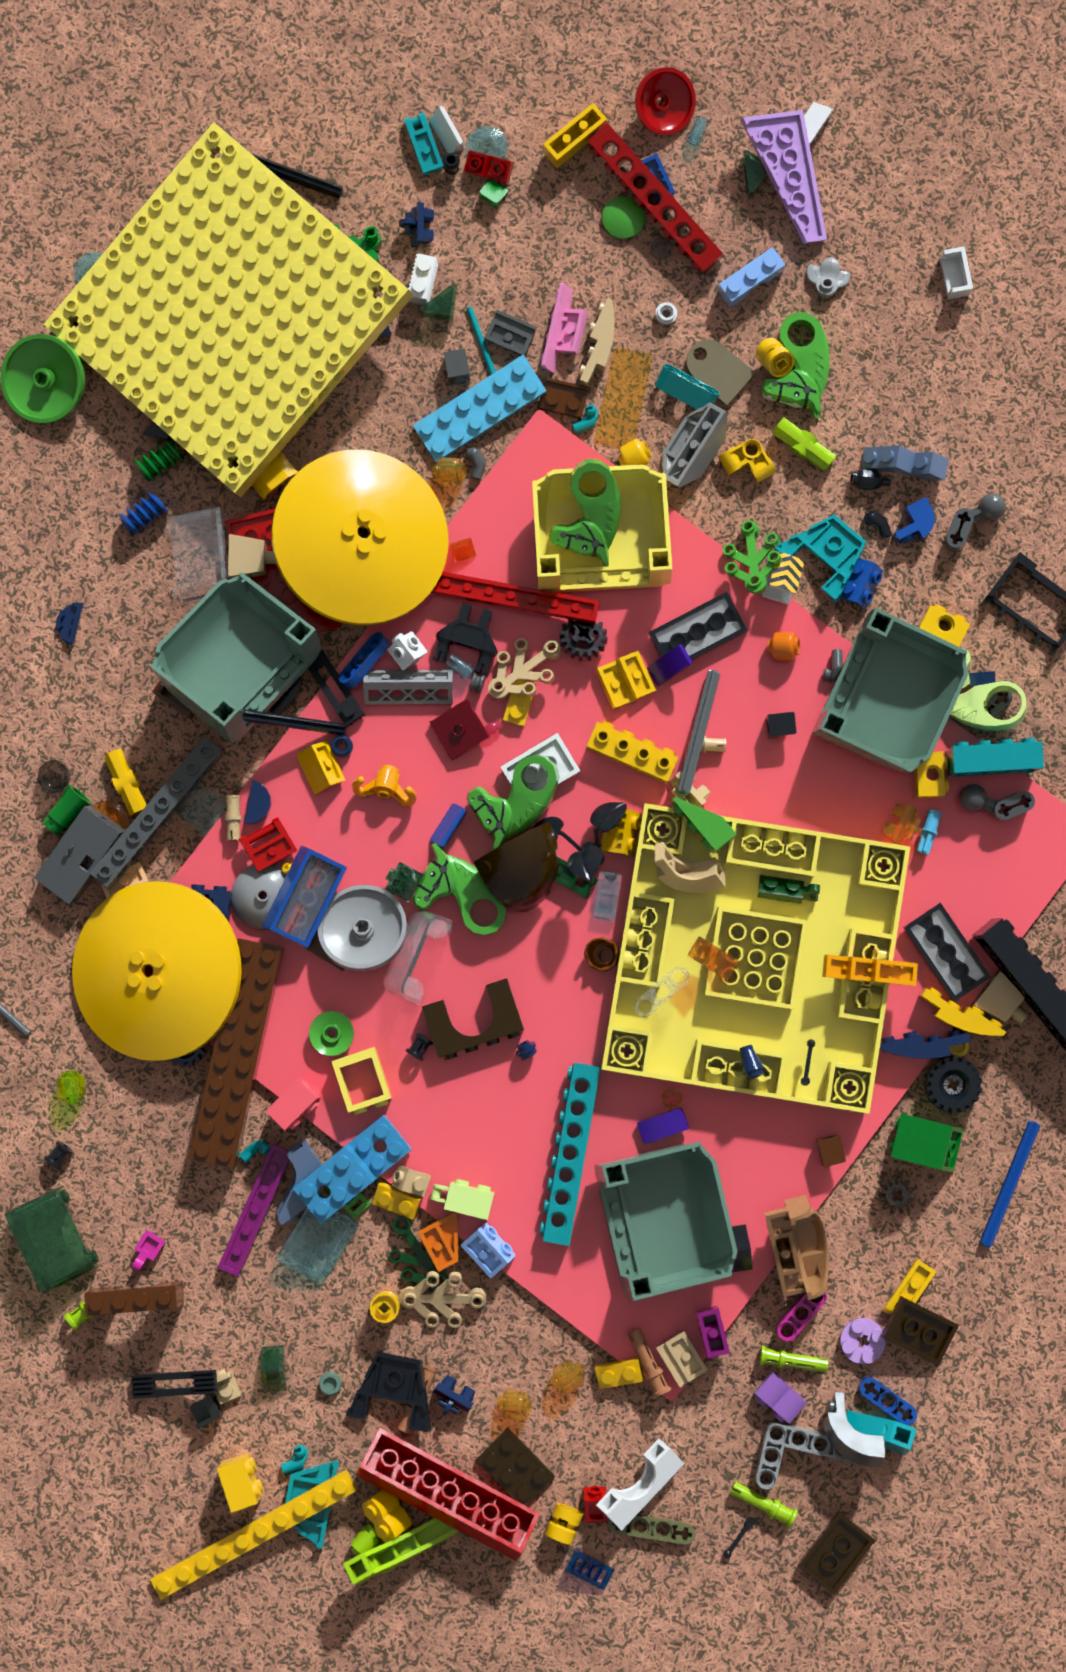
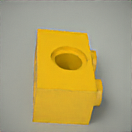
[918,604,970,647]
[914,751,949,799]

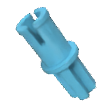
[917,810,942,855]

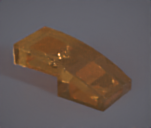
[687,936,739,981]

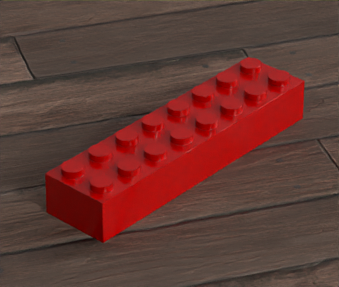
[355,1428,540,1561]

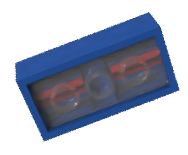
[262,845,347,948]

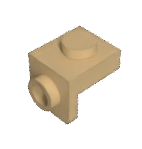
[392,1165,431,1197]

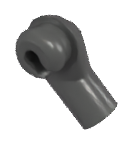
[466,447,486,480]
[823,649,843,682]

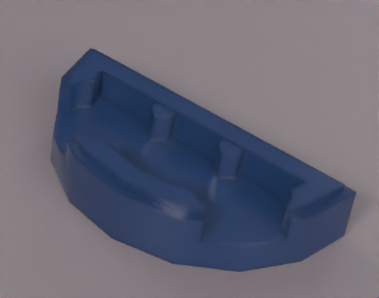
[56,602,84,646]
[245,780,271,824]

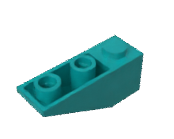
[846,1410,917,1456]

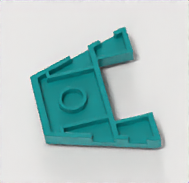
[774,514,867,603]

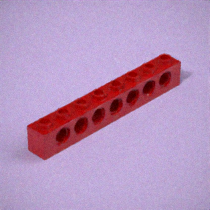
[588,123,725,273]

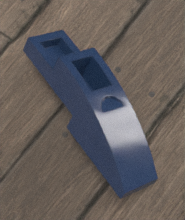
[879,1030,971,1059]

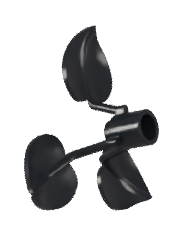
[532,802,627,882]

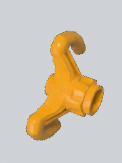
[352,765,417,807]

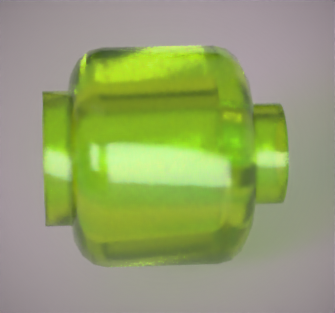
[56,1070,86,1104]

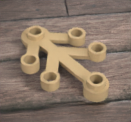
[488,638,562,699]
[399,1271,487,1328]

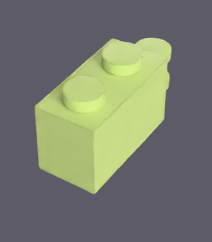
[430,1179,495,1220]

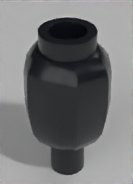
[850,469,891,490]

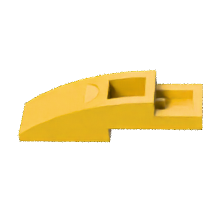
[919,987,1006,1036]

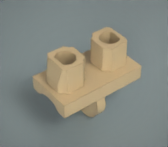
[669,772,710,807]

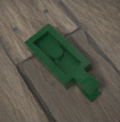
[757,875,820,904]

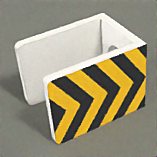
[762,551,805,605]

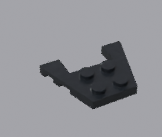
[346,1352,431,1432]

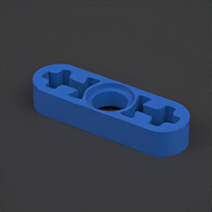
[339,632,389,689]
[859,1377,917,1425]

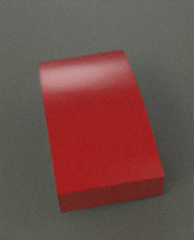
[464,150,514,183]

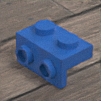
[839,558,883,610]

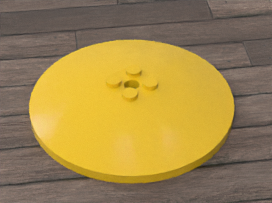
[271,450,449,625]
[72,881,242,1061]

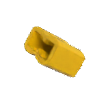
[362,1489,412,1543]

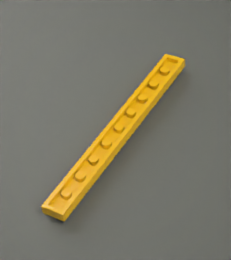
[150,1469,357,1599]

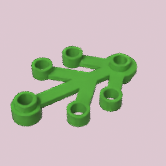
[723,520,782,595]

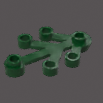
[389,1216,449,1291]

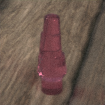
[484,719,503,736]

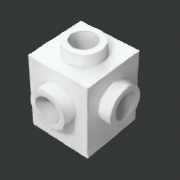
[387,631,428,671]

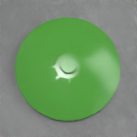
[0,334,85,423]

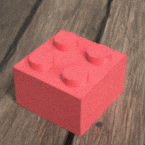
[266,1078,320,1131]

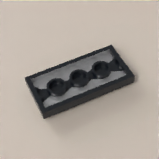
[648,592,748,660]
[903,903,991,1002]

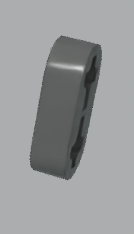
[985,691,1013,718]

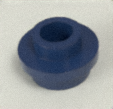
[331,735,353,757]
[515,1040,537,1060]

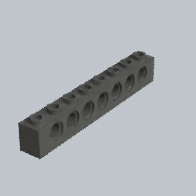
[90,736,224,890]

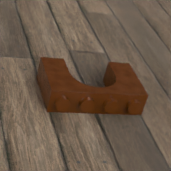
[84,1280,184,1316]

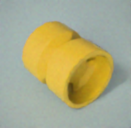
[755,338,795,377]
[370,1291,401,1323]
[545,1503,583,1545]

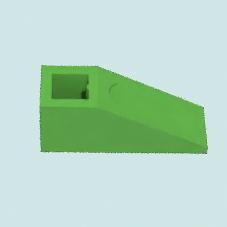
[671,797,736,853]

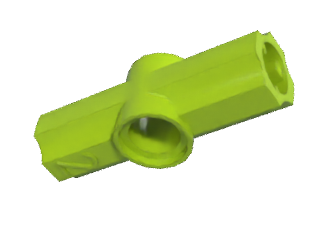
[772,417,836,472]

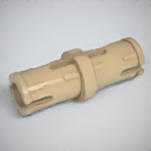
[224,795,242,840]

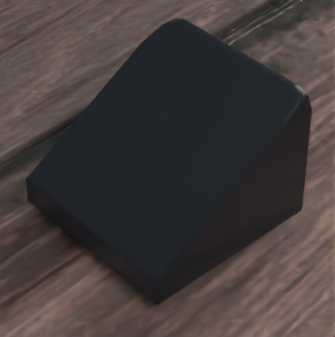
[143,422,173,440]

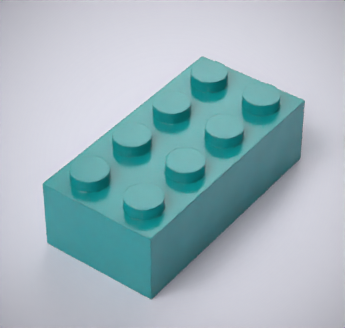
[946,738,1044,778]

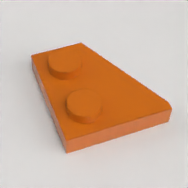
[418,1212,459,1272]

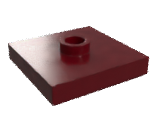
[429,699,490,760]

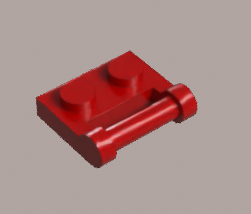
[238,817,297,873]

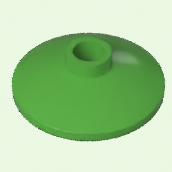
[309,1011,354,1056]

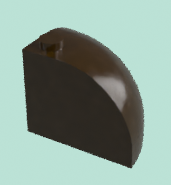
[473,822,559,912]

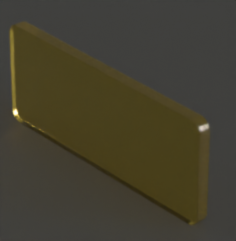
[596,347,653,445]

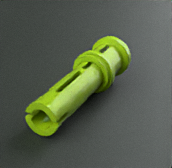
[758,1345,828,1373]
[729,1481,798,1528]

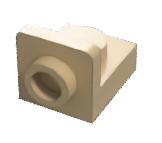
[216,1368,242,1405]

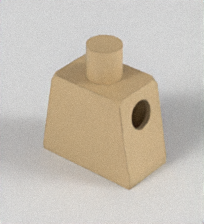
[228,534,276,579]
[972,971,1028,1024]

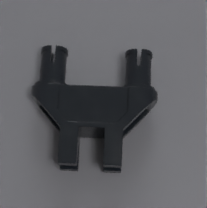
[432,603,498,676]

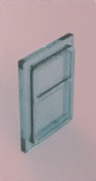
[276,1208,359,1285]

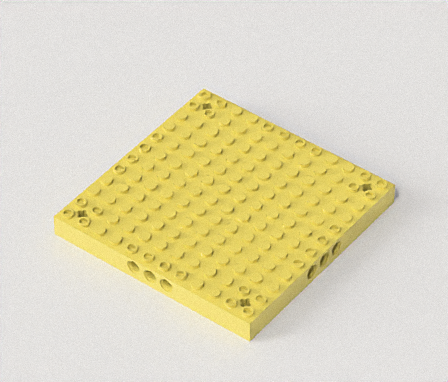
[44,122,414,497]
[601,803,910,1114]

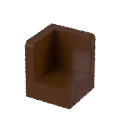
[816,1135,846,1167]

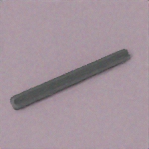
[677,670,720,795]

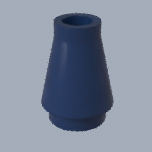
[739,1045,764,1080]

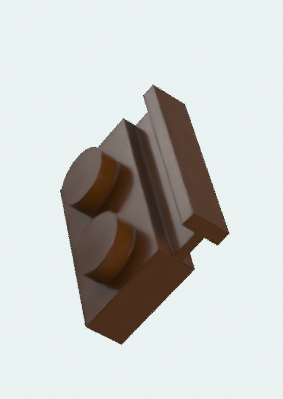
[539,377,589,419]

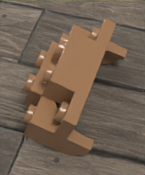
[764,1195,829,1300]

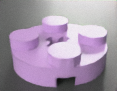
[840,1318,886,1364]

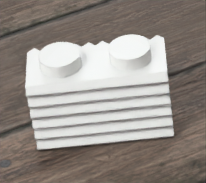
[408,253,438,306]

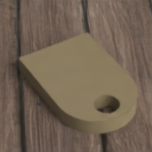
[686,339,756,407]

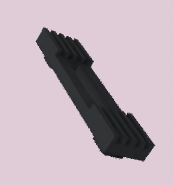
[308,649,365,727]
[130,1370,218,1399]

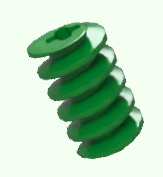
[134,440,185,481]

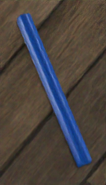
[980,1121,1040,1248]

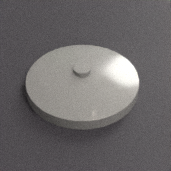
[317,885,408,972]

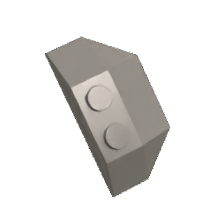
[662,402,728,488]

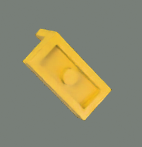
[297,740,345,794]

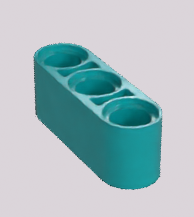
[654,364,720,409]

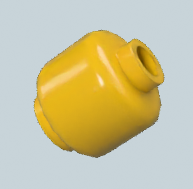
[618,439,652,466]

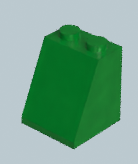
[890,1113,964,1173]

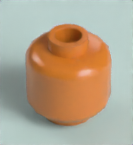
[767,632,800,661]

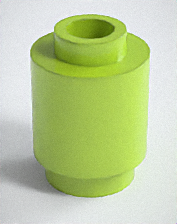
[350,1523,381,1556]

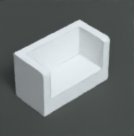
[939,246,973,299]

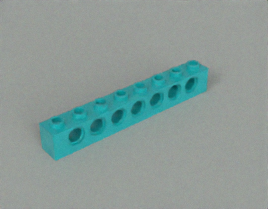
[539,1062,601,1246]

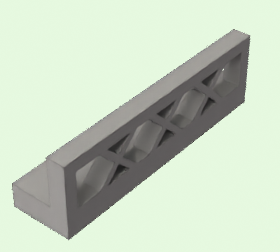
[363,670,453,705]

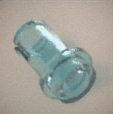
[687,116,709,146]
[446,653,475,680]

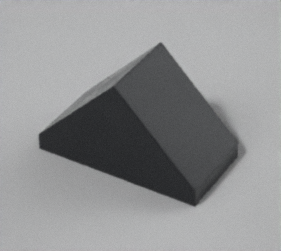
[732,1224,753,1272]

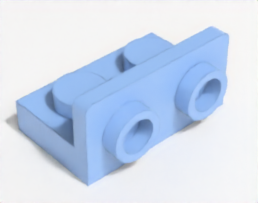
[460,1222,515,1279]

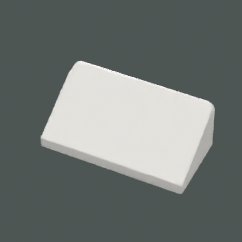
[804,102,833,146]
[430,106,464,154]

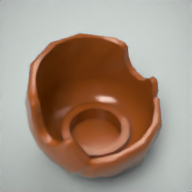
[584,937,620,972]

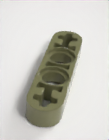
[608,1514,695,1544]

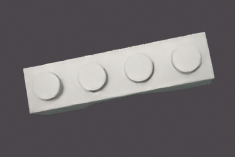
[596,1439,684,1531]

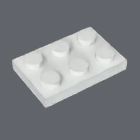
[500,733,580,791]

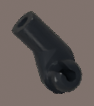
[863,511,892,539]

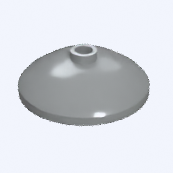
[231,864,296,930]

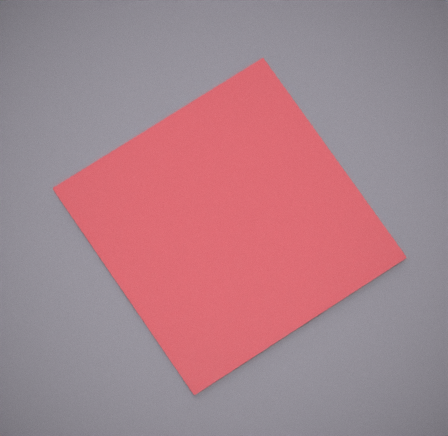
[145,410,1066,1401]

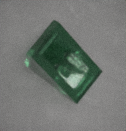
[742,150,769,199]
[420,283,458,322]
[261,1345,287,1392]

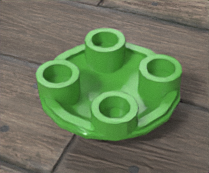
[602,196,645,239]

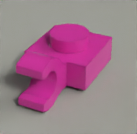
[131,1230,166,1271]

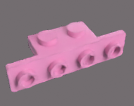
[541,283,588,373]

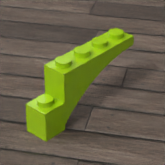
[343,1518,460,1586]

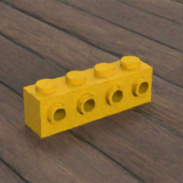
[586,721,679,784]

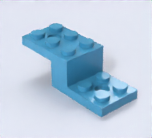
[292,1114,412,1224]

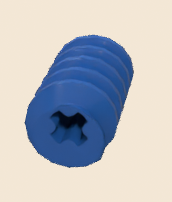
[119,492,169,538]

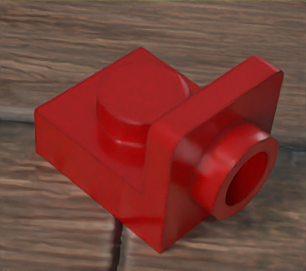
[583,1486,608,1524]

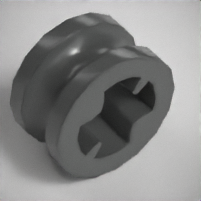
[470,672,485,694]

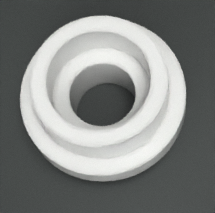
[655,302,677,325]

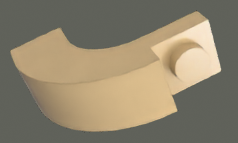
[653,842,726,893]

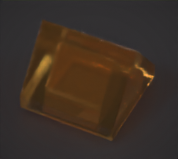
[449,537,476,562]

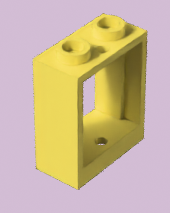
[331,1047,392,1115]

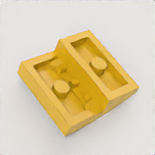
[595,651,656,710]

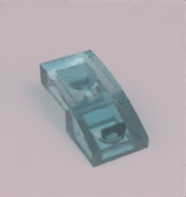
[593,871,622,921]

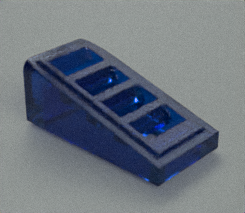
[564,1548,615,1590]

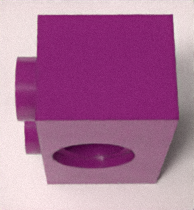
[695,1306,730,1358]

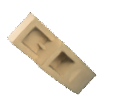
[577,298,615,387]

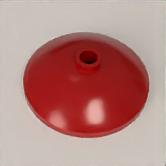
[635,67,696,135]

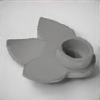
[807,257,850,297]

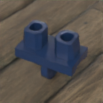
[399,202,434,247]
[433,1375,475,1416]

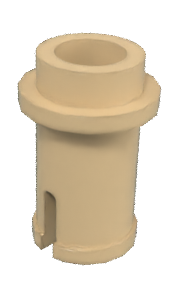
[701,736,726,753]

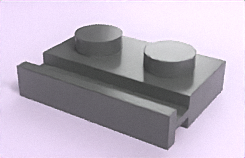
[484,310,537,356]

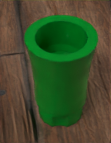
[43,784,93,836]

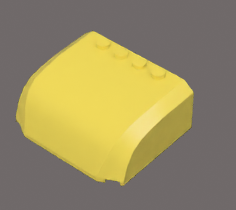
[532,465,672,593]

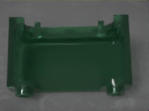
[5,1186,100,1294]

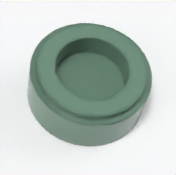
[319,1372,342,1395]

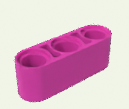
[776,1292,827,1341]

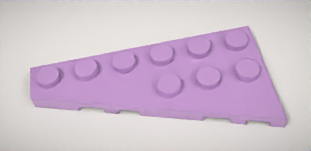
[740,110,827,244]

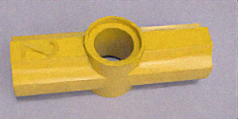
[104,748,147,817]

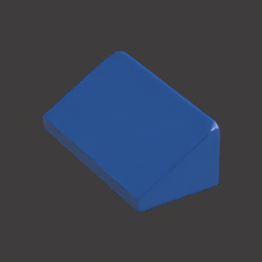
[430,804,467,848]

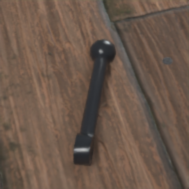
[800,1039,815,1086]
[723,1518,754,1559]

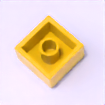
[217,1453,264,1513]

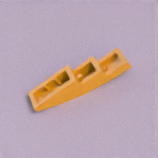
[822,955,918,986]

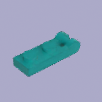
[404,112,444,176]

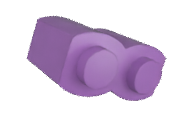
[754,1371,807,1424]

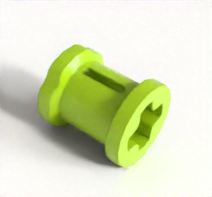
[64,1301,94,1331]

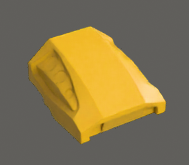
[252,452,298,500]

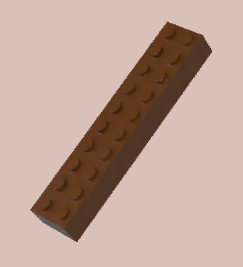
[189,938,284,1168]

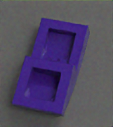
[647,644,693,686]
[637,1107,689,1144]

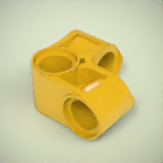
[718,439,776,483]

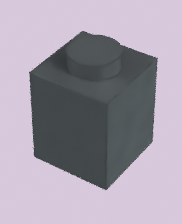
[444,348,470,385]

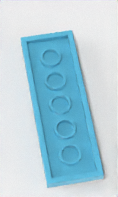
[413,355,547,463]

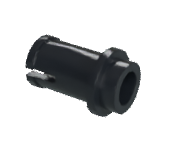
[443,153,460,175]

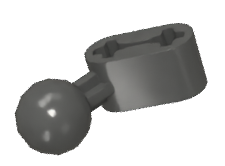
[945,493,1006,553]
[959,784,1035,820]

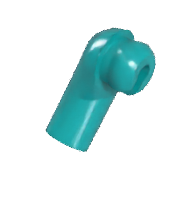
[572,405,599,435]
[239,1139,270,1163]
[281,1445,308,1475]

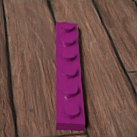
[217,1143,290,1277]

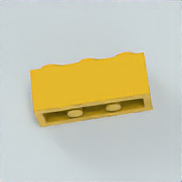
[543,103,607,169]

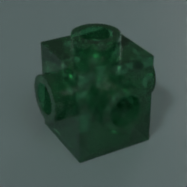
[385,862,423,902]

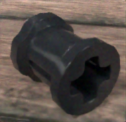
[405,1032,434,1061]
[44,1140,74,1170]

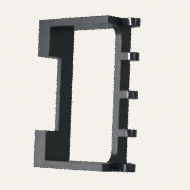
[981,552,1066,656]

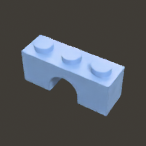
[718,247,785,308]

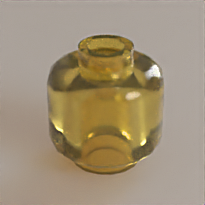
[432,458,466,486]
[551,1359,585,1394]
[497,1389,532,1421]

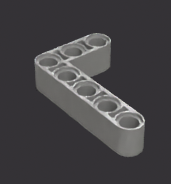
[755,1421,863,1489]

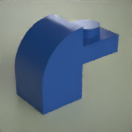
[892,497,935,544]

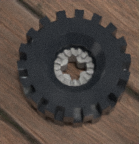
[924,1057,983,1113]

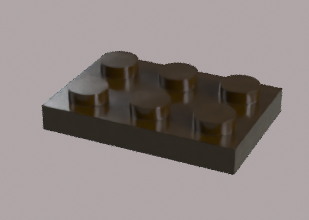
[880,1296,959,1365]
[476,1427,555,1506]
[797,1510,876,1595]

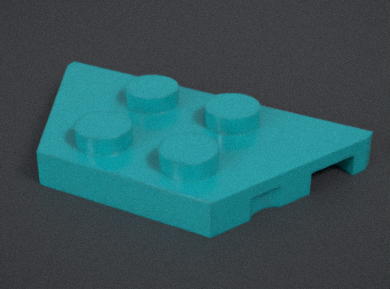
[285,1460,339,1549]

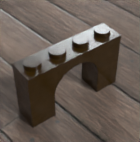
[422,978,524,1060]

